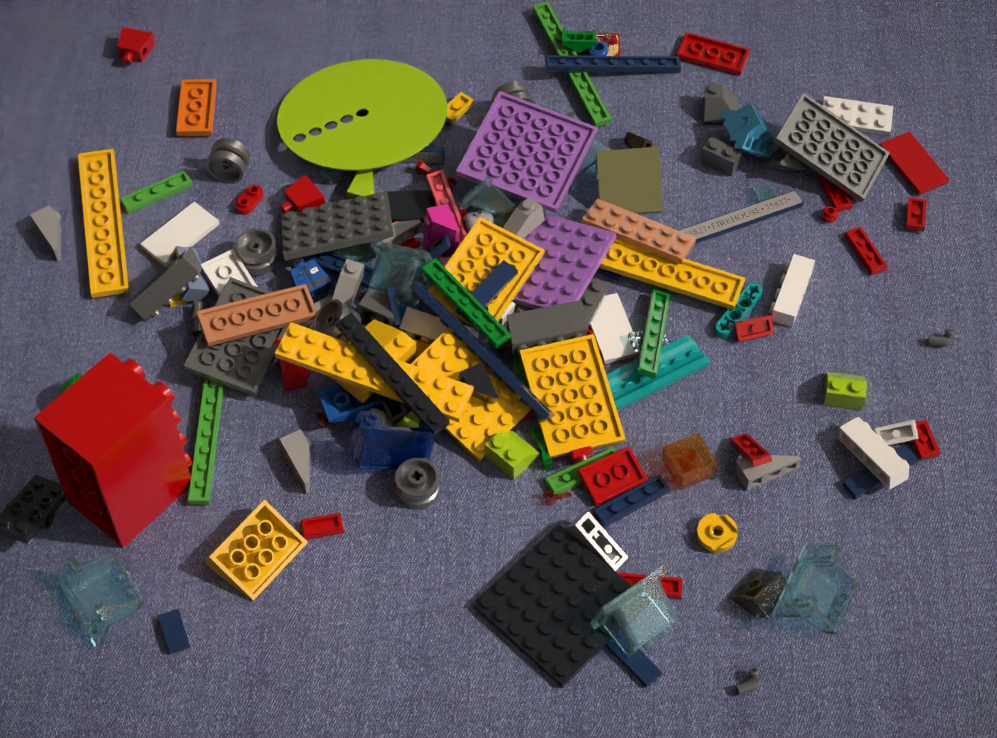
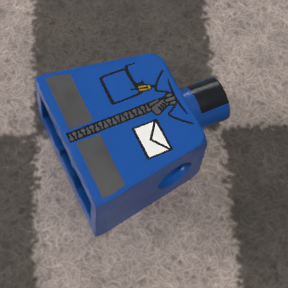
[290,257,332,298]

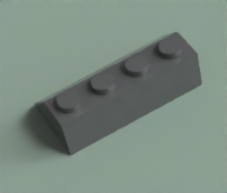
[130,246,202,320]
[507,300,587,355]

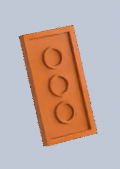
[176,79,217,136]

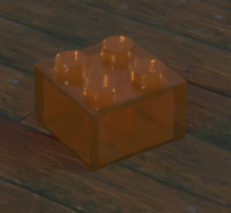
[661,433,717,490]

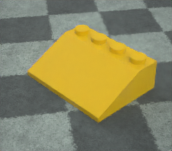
[331,319,416,403]
[204,500,308,601]

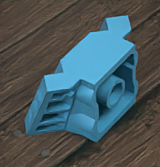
[719,103,775,158]

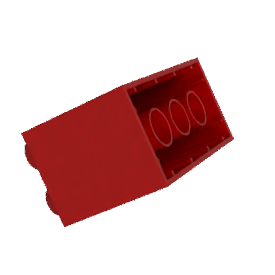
[34,352,192,548]

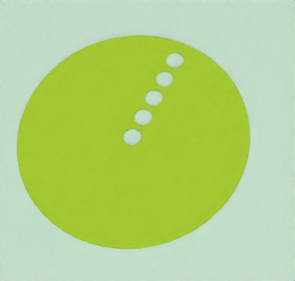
[277,59,447,170]

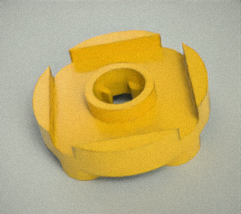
[696,513,737,554]

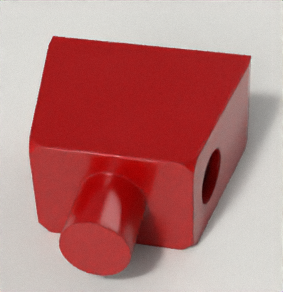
[117,27,155,66]
[280,175,325,214]

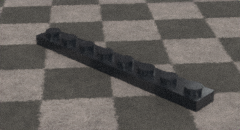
[336,313,450,435]

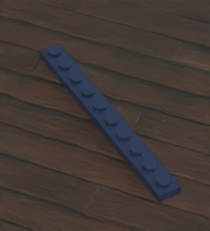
[410,282,555,421]

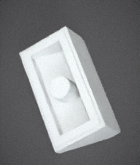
[875,419,919,445]

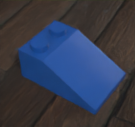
[317,383,386,422]

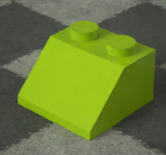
[823,372,867,410]
[485,430,541,480]

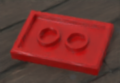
[577,446,648,506]

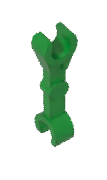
[531,426,552,470]

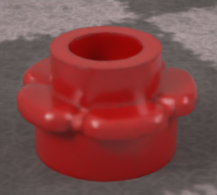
[821,206,839,223]

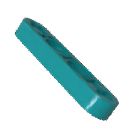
[715,283,762,339]

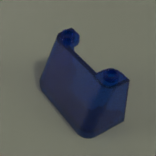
[349,410,436,469]

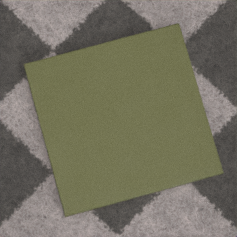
[596,147,663,213]

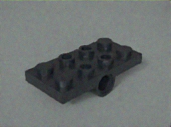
[0,475,66,544]

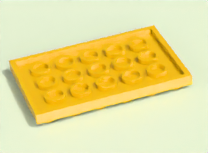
[428,217,545,328]
[411,328,532,462]
[519,334,626,459]

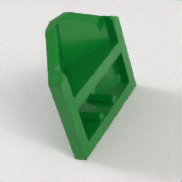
[562,29,596,53]

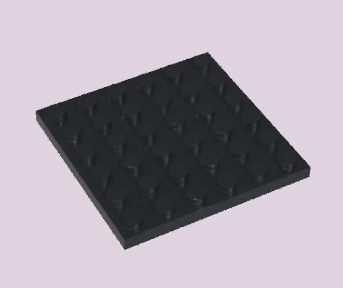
[472,524,649,688]

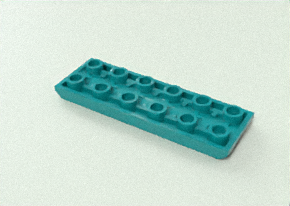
[606,335,711,411]

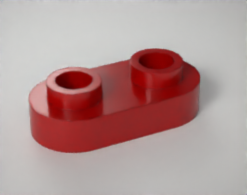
[235,185,264,215]

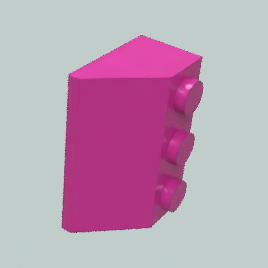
[422,204,460,256]

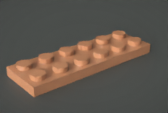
[581,198,697,264]
[196,284,317,347]

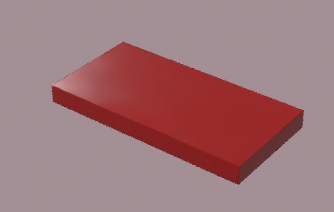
[676,32,750,76]
[880,131,950,195]

